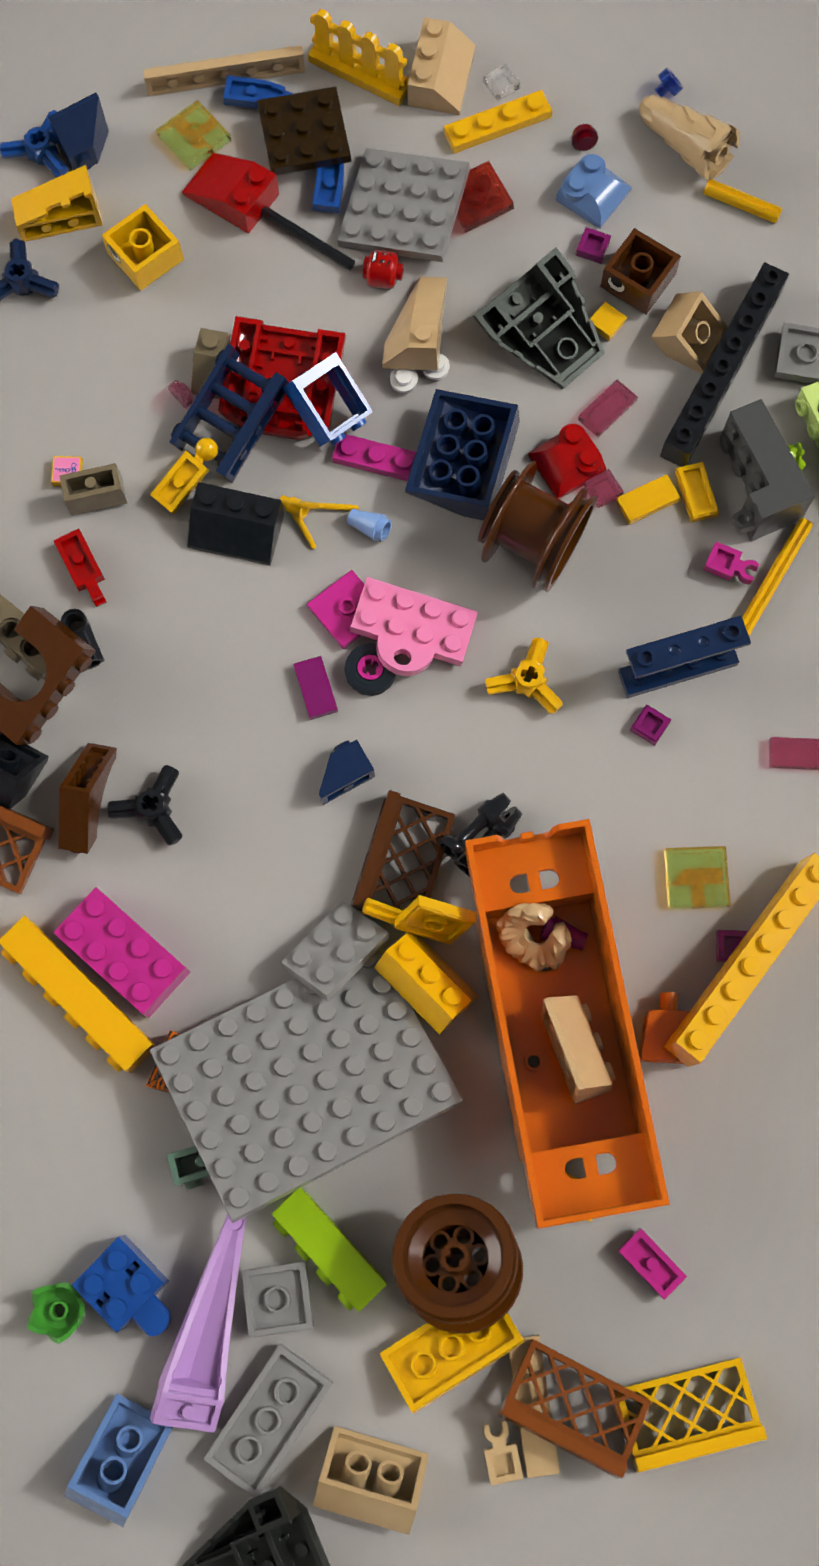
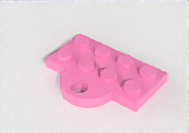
[350,577,478,676]

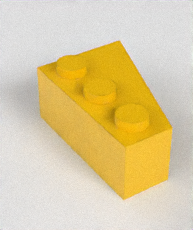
[11,165,103,242]

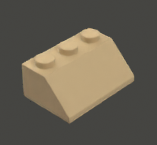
[408,17,476,115]
[541,995,615,1104]
[313,1426,429,1535]

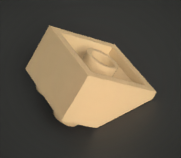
[651,291,728,373]

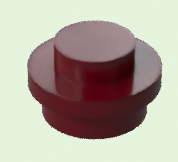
[571,124,598,151]

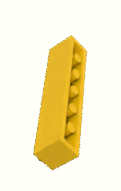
[0,915,156,1073]

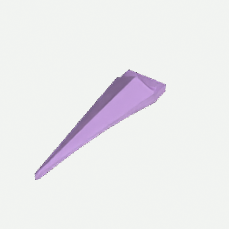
[150,1214,246,1433]

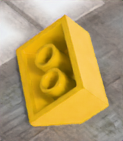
[374,933,480,1034]

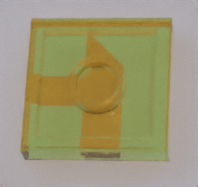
[156,100,232,171]
[664,846,731,909]

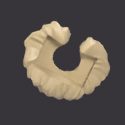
[496,903,572,971]

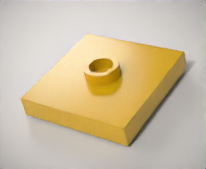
[394,895,477,945]

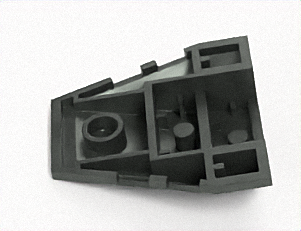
[473,247,605,389]
[182,1486,330,1566]

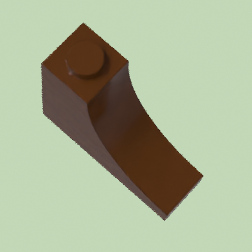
[58,743,117,854]

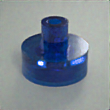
[655,67,683,98]

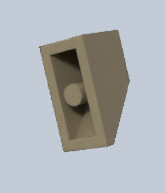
[191,328,230,399]

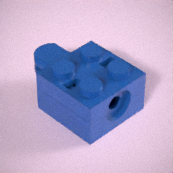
[72,1235,172,1336]

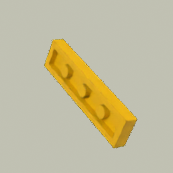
[444,90,552,154]

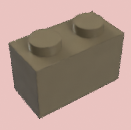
[59,463,127,515]

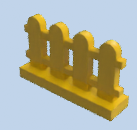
[308,9,409,106]

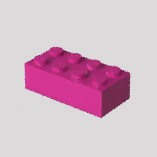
[53,887,191,1018]

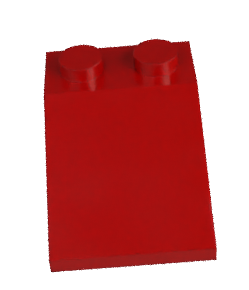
[182,152,279,234]

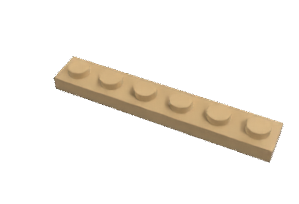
[143,45,305,96]

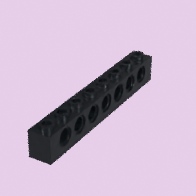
[660,262,789,467]

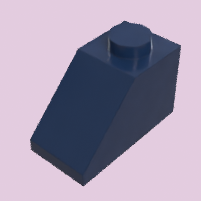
[319,739,375,805]

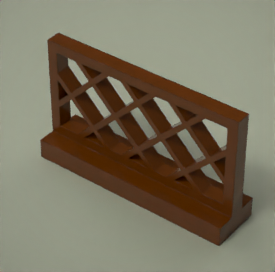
[350,790,456,911]

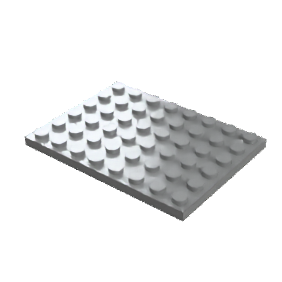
[150,950,463,1223]

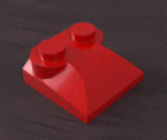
[528,424,607,499]

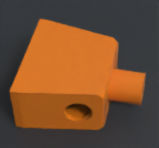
[639,992,689,1064]

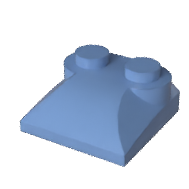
[556,154,631,228]

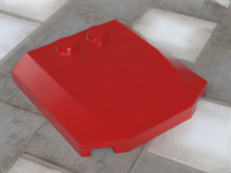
[218,316,346,440]

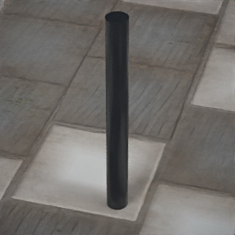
[261,206,355,271]

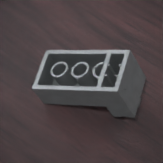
[720,399,815,541]

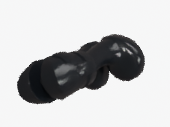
[438,793,522,877]

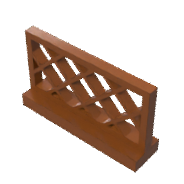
[0,805,54,894]
[497,1339,652,1479]

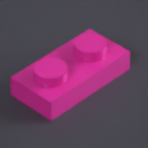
[617,1228,687,1300]

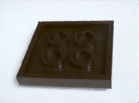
[257,86,351,175]

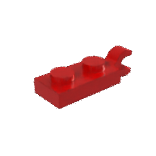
[53,528,107,607]

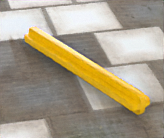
[742,518,813,636]

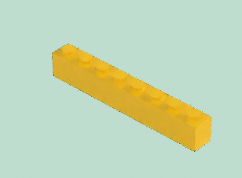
[664,853,819,1067]

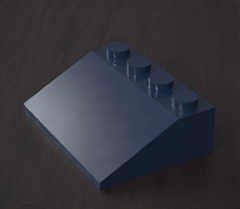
[405,389,520,521]

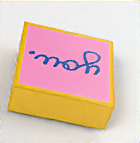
[51,456,83,487]

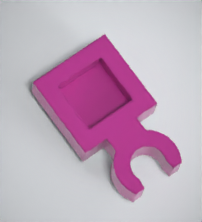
[703,541,760,585]

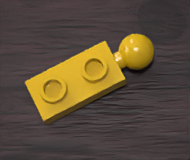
[150,438,218,514]

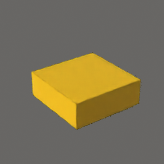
[590,302,627,341]

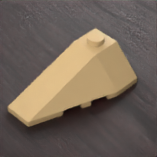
[382,277,447,370]

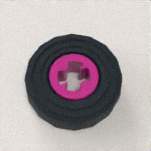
[344,643,396,696]

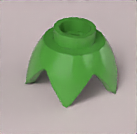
[27,1282,85,1344]

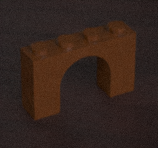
[0,606,96,745]

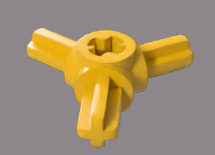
[485,637,563,714]

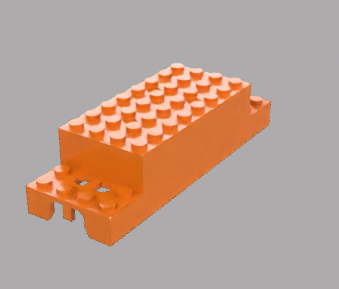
[464,819,670,1229]

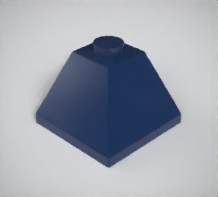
[48,92,109,171]

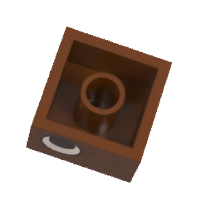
[600,228,681,315]

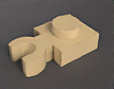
[484,1419,524,1486]

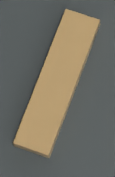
[509,1334,560,1478]

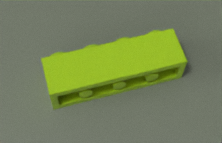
[272,1187,388,1313]

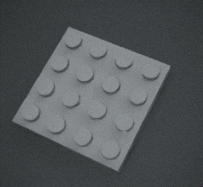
[337,148,470,262]

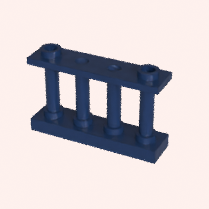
[169,344,289,482]
[618,616,751,699]

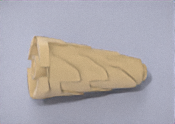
[639,95,740,181]

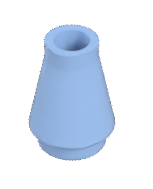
[347,509,392,541]

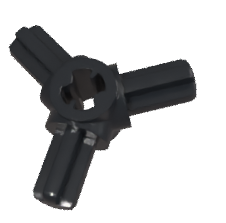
[107,765,183,846]

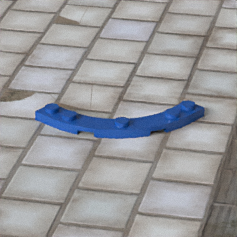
[223,75,344,214]

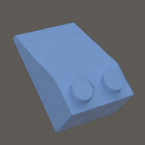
[64,1394,173,1527]

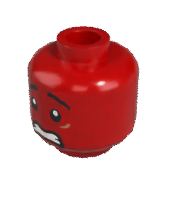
[363,250,404,289]

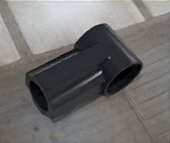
[60,609,105,669]

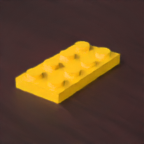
[379,1313,525,1414]

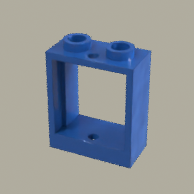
[282,352,373,446]

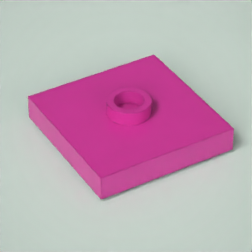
[307,570,365,650]

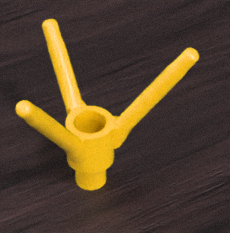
[279,495,359,549]

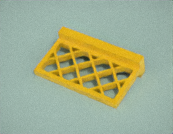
[615,1357,768,1473]

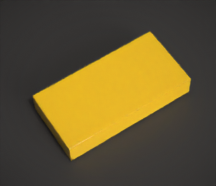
[674,462,720,523]
[616,474,681,525]

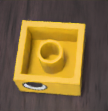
[102,204,184,291]

